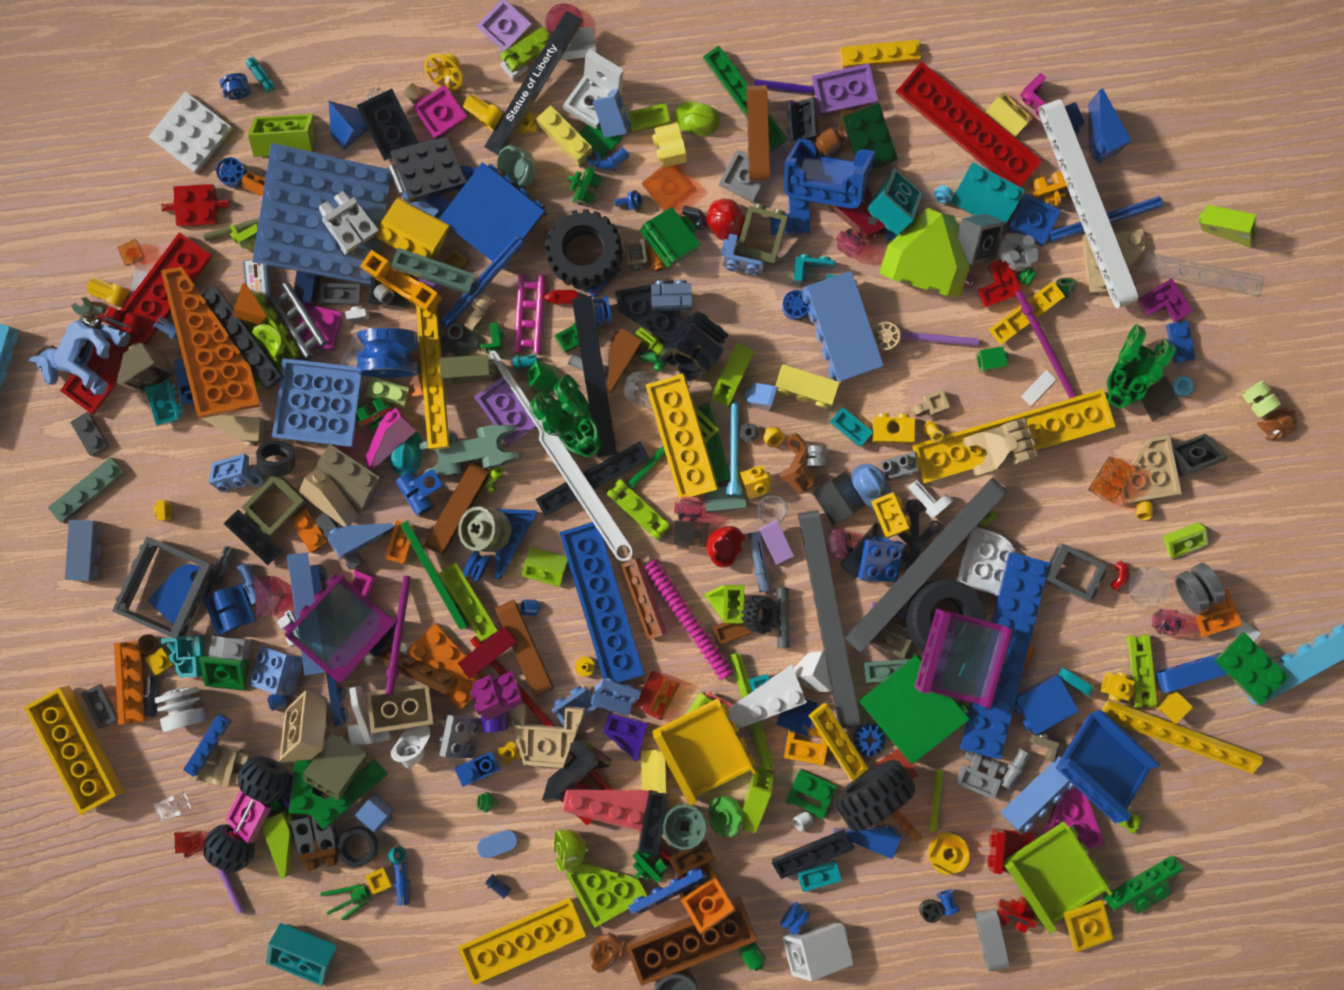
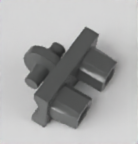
[881,451,920,481]

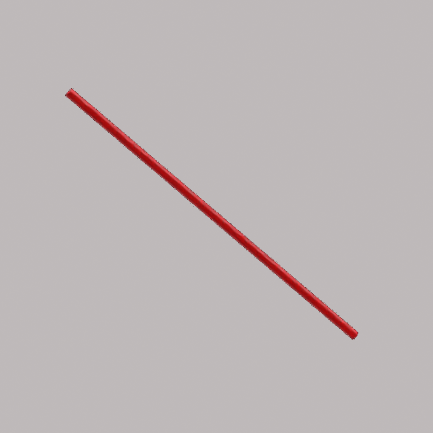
[470,636,688,879]

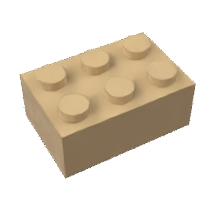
[366,684,433,733]

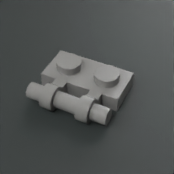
[955,751,1006,799]

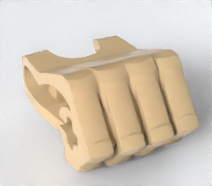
[963,418,1038,475]

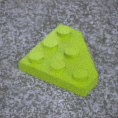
[565,862,648,928]

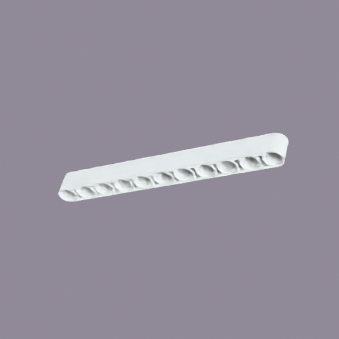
[1039,99,1138,308]

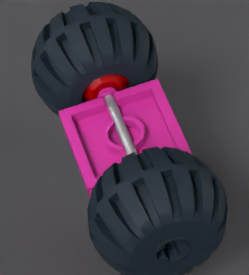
[203,756,290,872]

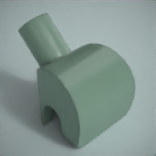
[71,297,105,317]

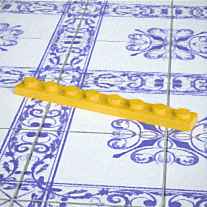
[416,305,450,451]
[1101,700,1263,774]

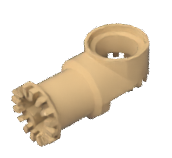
[464,291,496,332]

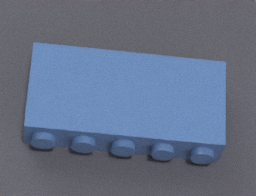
[802,271,883,382]

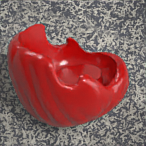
[707,198,745,241]
[706,526,746,568]

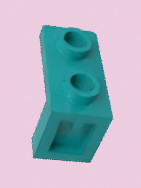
[792,254,836,285]

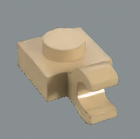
[911,389,950,416]

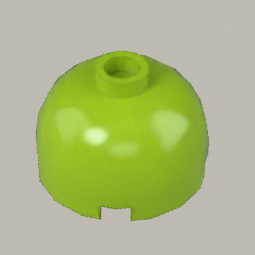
[553,829,588,871]

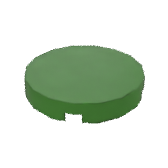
[708,796,744,837]

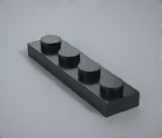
[772,829,854,879]

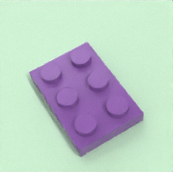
[811,64,878,116]
[474,377,536,446]

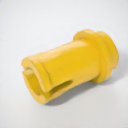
[923,421,944,443]

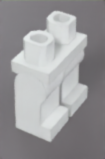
[319,191,378,255]

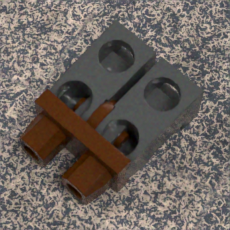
[291,815,339,871]

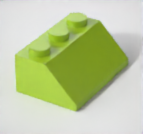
[248,113,315,158]

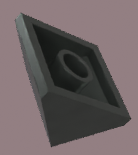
[1172,433,1227,476]
[812,471,866,526]

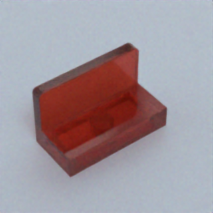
[635,670,680,720]

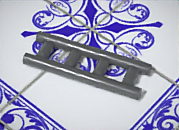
[268,282,328,359]

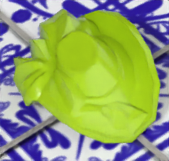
[252,324,285,362]

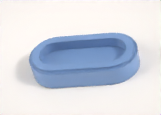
[477,829,518,858]

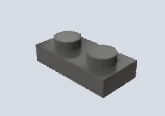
[320,283,362,305]
[70,412,110,456]
[81,684,118,729]

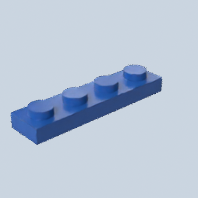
[628,868,709,915]

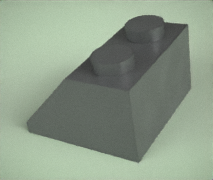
[957,214,1005,265]

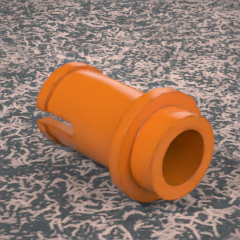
[645,246,665,272]

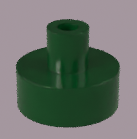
[1056,277,1077,298]

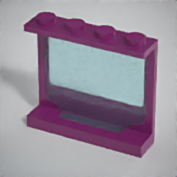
[284,573,396,684]
[914,609,1012,709]

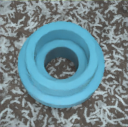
[933,185,953,204]

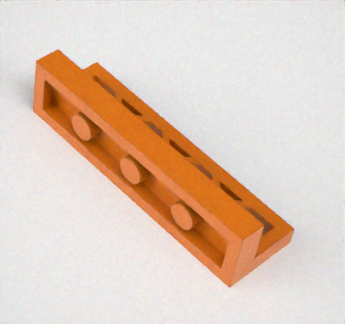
[114,641,148,725]

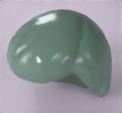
[497,145,536,187]

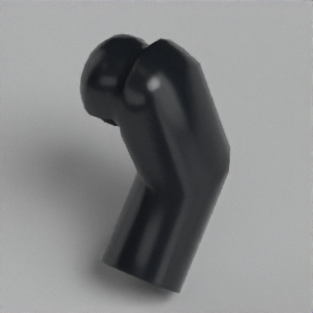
[682,205,708,230]

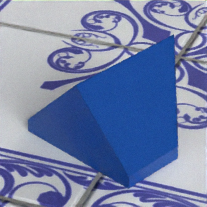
[328,100,368,149]

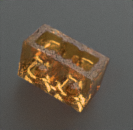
[1088,456,1136,503]

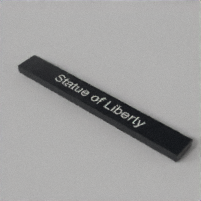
[484,11,583,156]

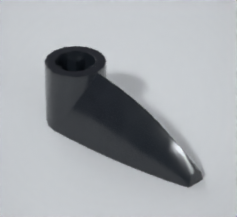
[839,522,879,579]

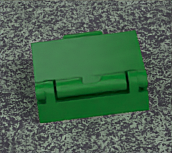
[639,207,700,268]

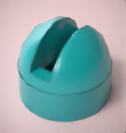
[388,846,407,864]

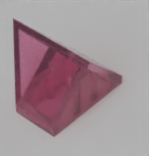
[254,576,293,617]

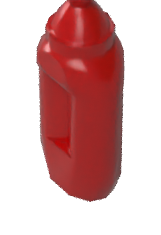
[541,290,577,305]

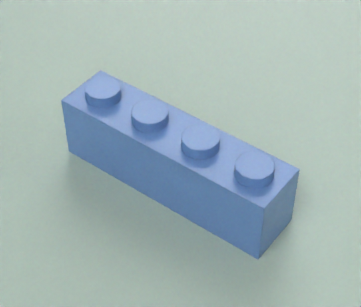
[1000,756,1075,835]

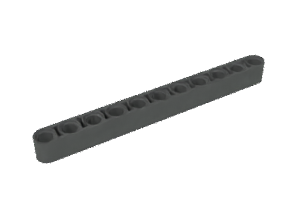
[844,477,1007,653]
[798,510,860,729]

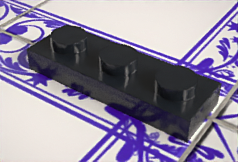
[223,509,282,566]
[637,790,669,856]

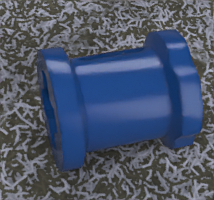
[937,889,960,915]

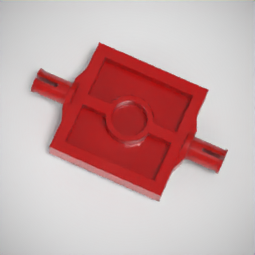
[161,184,230,227]

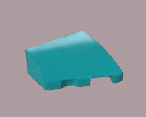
[161,635,205,678]

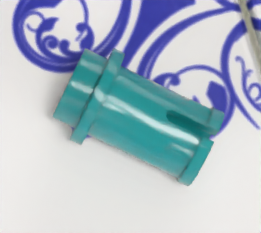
[512,354,537,371]

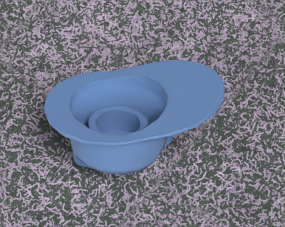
[851,464,891,508]

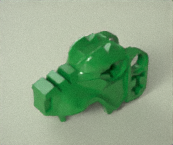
[1106,324,1176,409]
[530,374,603,458]

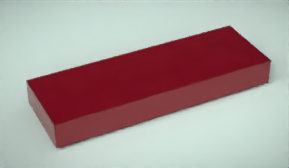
[458,626,518,679]

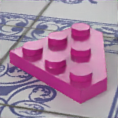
[1041,787,1104,849]

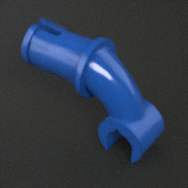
[586,147,630,171]

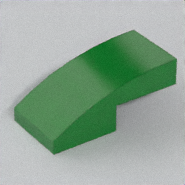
[554,323,600,354]

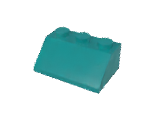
[949,162,1025,226]
[266,923,337,986]

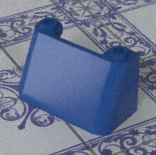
[784,138,875,208]

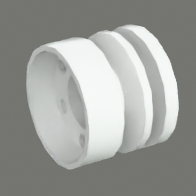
[155,687,206,732]

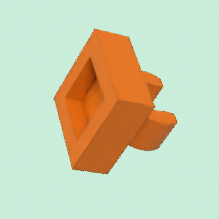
[409,375,424,396]

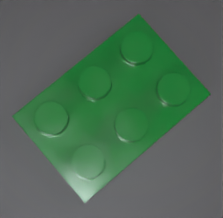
[1213,632,1289,705]

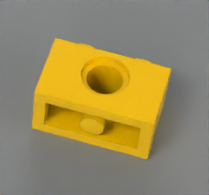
[872,414,915,444]

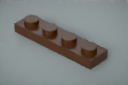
[377,648,458,694]

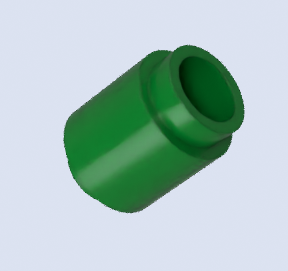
[738,942,766,971]

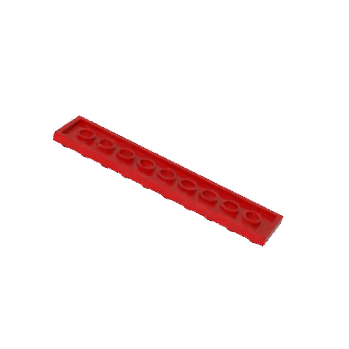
[60,232,213,415]

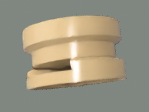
[872,322,902,350]

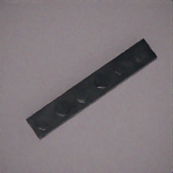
[201,285,284,390]
[536,441,650,517]

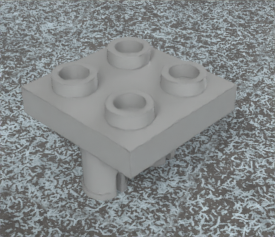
[437,715,481,758]

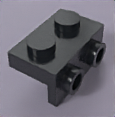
[787,97,820,141]

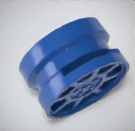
[219,73,251,100]
[216,157,248,189]
[782,290,809,320]
[593,296,613,326]
[463,551,490,582]
[780,901,810,935]

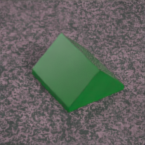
[199,655,250,691]

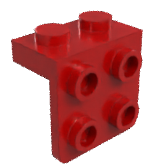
[987,828,1033,874]

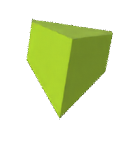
[703,585,744,623]

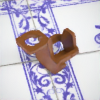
[779,433,817,494]

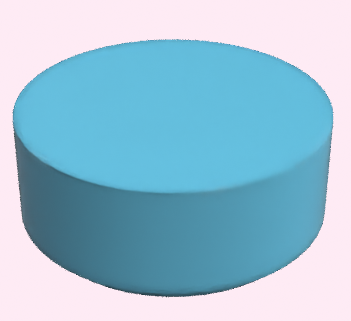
[1172,376,1194,397]

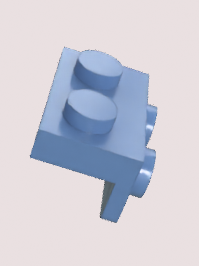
[591,678,640,716]
[551,685,597,727]

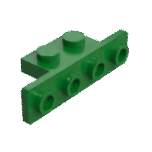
[1103,856,1184,914]

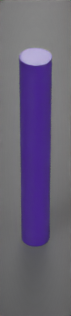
[754,79,813,94]

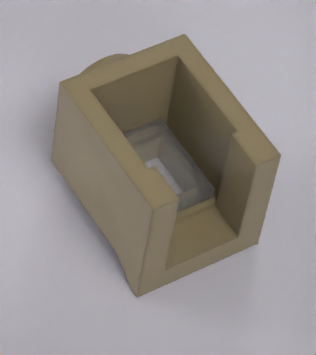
[624,238,647,271]

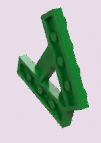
[289,757,388,830]

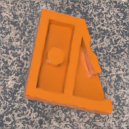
[1194,588,1242,638]

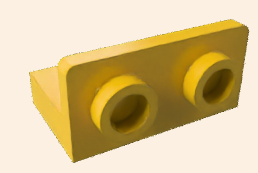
[871,492,912,539]

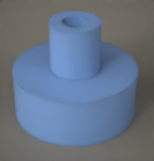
[247,466,265,487]

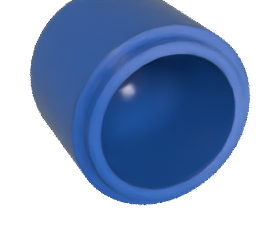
[520,599,540,616]
[267,694,288,711]

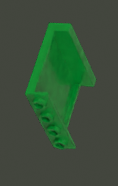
[859,653,969,764]

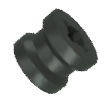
[919,899,942,923]

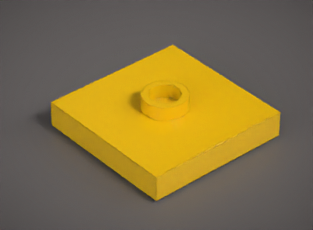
[1063,900,1114,952]

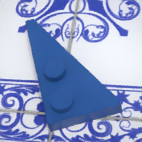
[495,509,537,579]

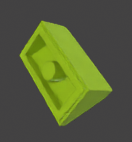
[1162,522,1209,559]

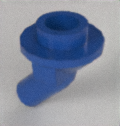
[614,190,643,210]

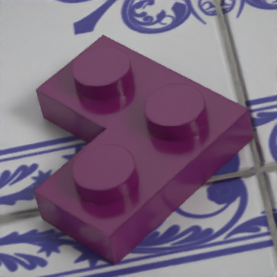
[1137,278,1193,323]

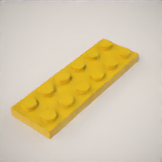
[646,373,718,500]
[457,896,587,985]

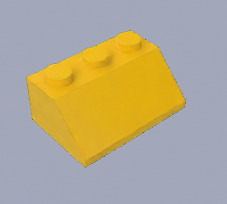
[376,197,450,261]

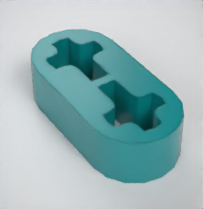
[1058,668,1095,697]

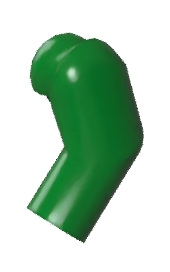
[638,351,666,372]

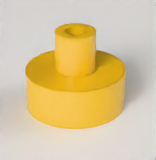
[763,427,785,448]
[575,656,595,677]

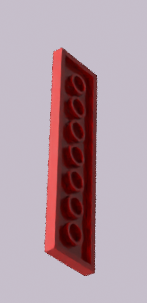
[895,61,1042,187]

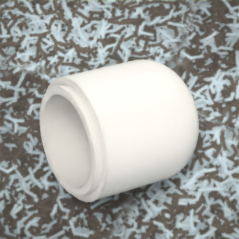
[793,811,814,832]

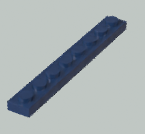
[310,564,348,726]

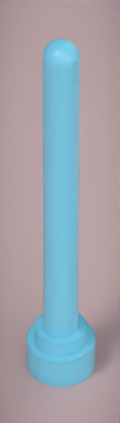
[726,401,742,496]

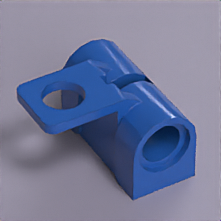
[395,469,442,517]

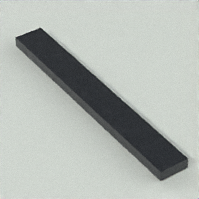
[572,296,617,457]

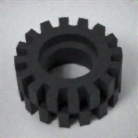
[741,596,779,634]

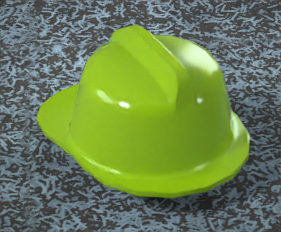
[674,102,720,136]

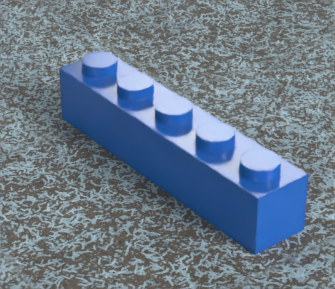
[183,714,232,777]

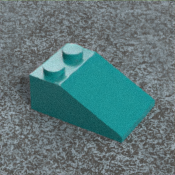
[868,167,923,235]

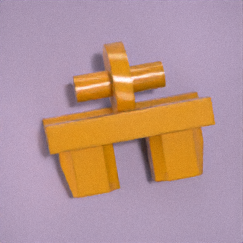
[1032,171,1068,206]

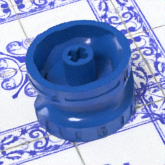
[357,328,419,378]

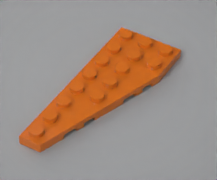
[161,267,260,419]

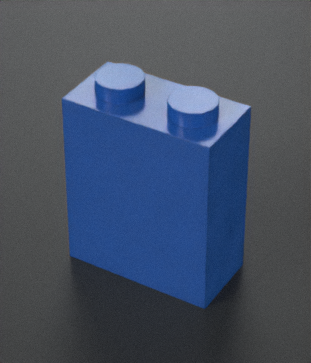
[1014,674,1079,735]

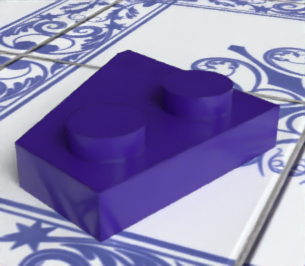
[603,712,648,761]

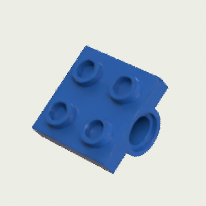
[858,537,905,582]
[203,583,257,636]

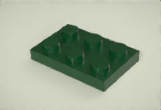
[841,103,898,169]

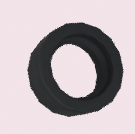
[256,441,296,477]
[337,826,378,868]

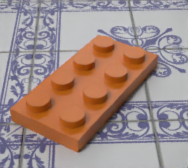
[406,623,486,710]

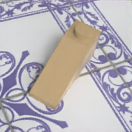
[203,415,266,446]
[299,468,359,527]

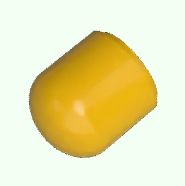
[1136,500,1153,520]

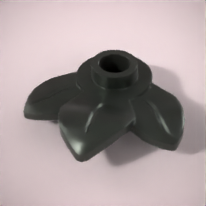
[441,323,478,357]

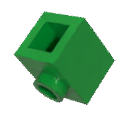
[976,346,1009,373]

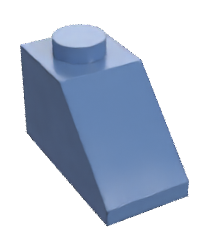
[744,383,777,411]

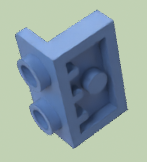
[209,453,254,492]

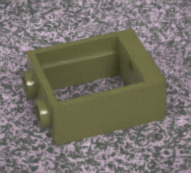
[736,203,789,263]
[439,355,497,384]
[241,476,309,536]

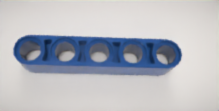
[1156,652,1227,693]

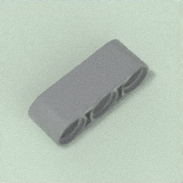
[974,908,1009,972]

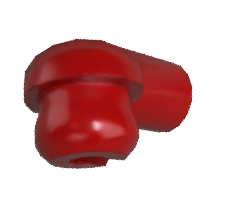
[1110,561,1130,592]

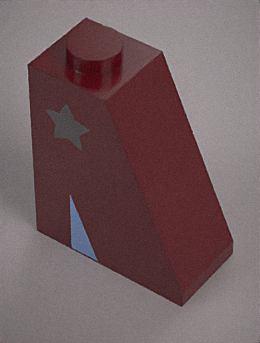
[829,185,886,240]

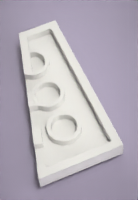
[728,664,806,729]

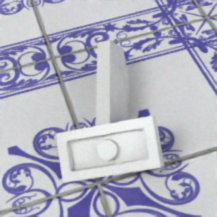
[347,686,392,746]

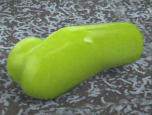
[484,466,504,494]

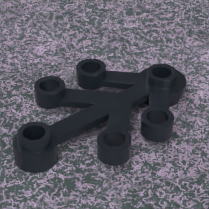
[897,499,942,570]

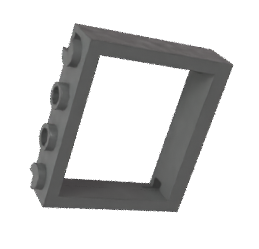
[112,536,218,640]

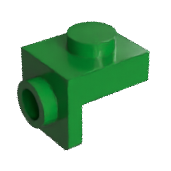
[481,322,505,354]

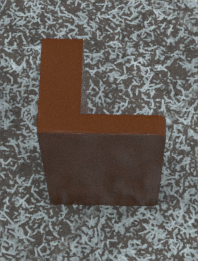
[669,840,715,879]

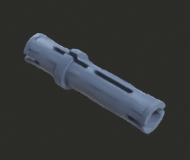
[748,531,772,593]

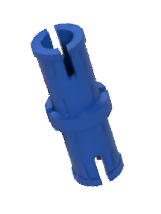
[394,862,410,906]

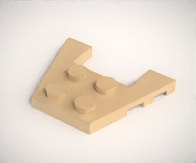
[509,703,585,768]

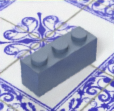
[65,520,103,581]

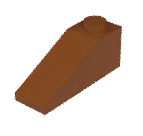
[607,328,642,394]

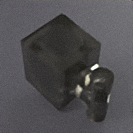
[673,520,709,550]

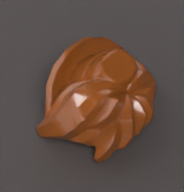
[1257,407,1297,440]
[589,933,625,973]

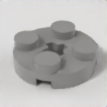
[998,233,1038,271]

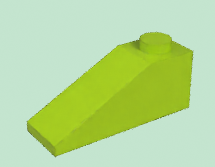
[262,810,294,879]

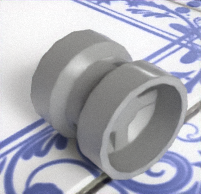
[807,445,827,467]

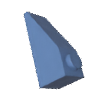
[328,523,394,560]

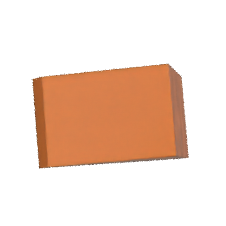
[233,282,266,325]

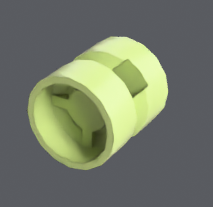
[1241,380,1281,418]

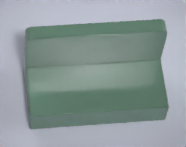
[704,485,746,512]

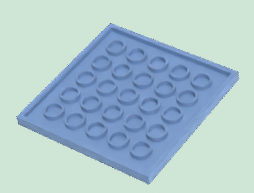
[252,143,391,286]

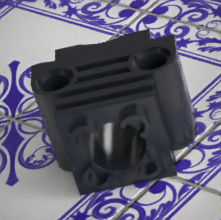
[658,311,729,382]

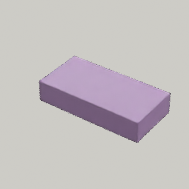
[758,520,794,565]

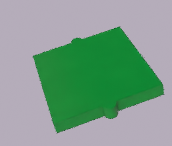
[579,123,623,159]

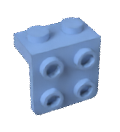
[721,234,764,276]
[250,646,303,696]

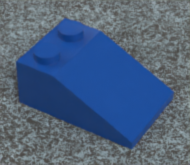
[1088,88,1131,163]

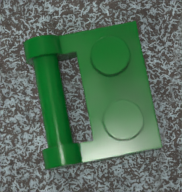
[785,769,837,819]

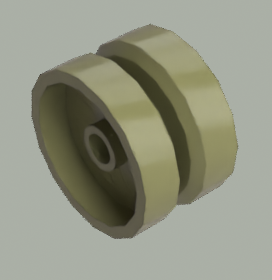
[458,507,511,552]

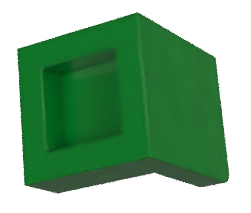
[526,360,560,393]

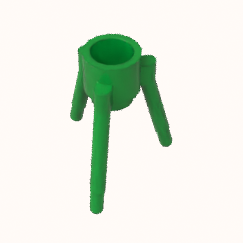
[320,883,371,920]

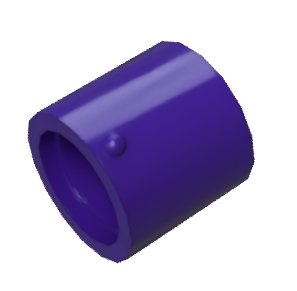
[481,712,508,732]

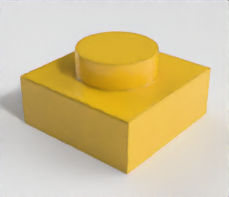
[154,500,172,522]
[145,647,175,676]
[365,866,393,895]

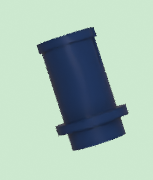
[485,874,512,899]

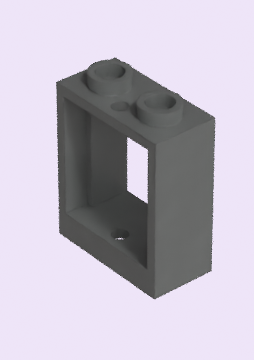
[1045,543,1107,601]

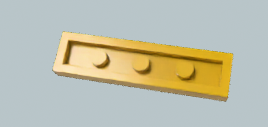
[840,39,921,69]
[809,703,868,781]

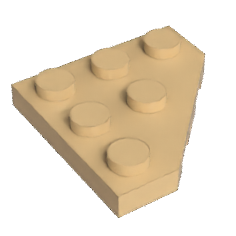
[1082,229,1145,294]
[1116,435,1181,504]

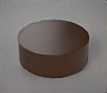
[136,634,158,654]

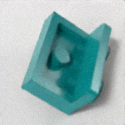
[144,379,183,427]

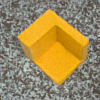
[1155,691,1193,724]

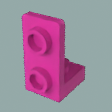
[1020,73,1046,119]

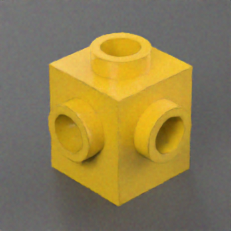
[740,465,773,499]
[1099,672,1135,702]

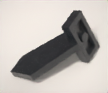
[542,740,612,803]

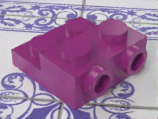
[470,671,524,721]

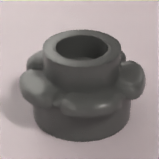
[739,423,759,443]

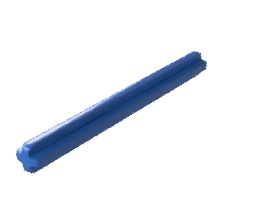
[1049,196,1163,242]
[440,236,525,328]

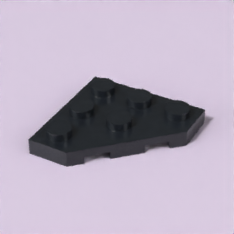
[615,280,682,342]

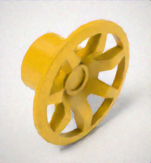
[424,53,464,91]

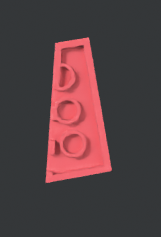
[562,790,649,831]

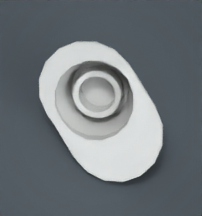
[391,725,430,769]

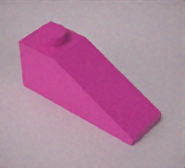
[364,408,416,471]

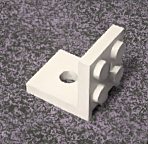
[563,49,624,129]

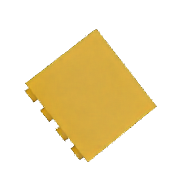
[652,698,756,806]

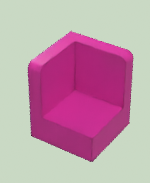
[352,570,377,596]

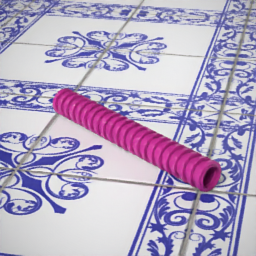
[644,559,734,680]

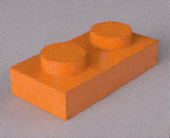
[290,508,329,553]
[385,520,416,564]

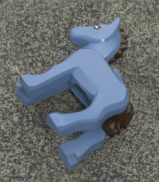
[29,315,131,395]

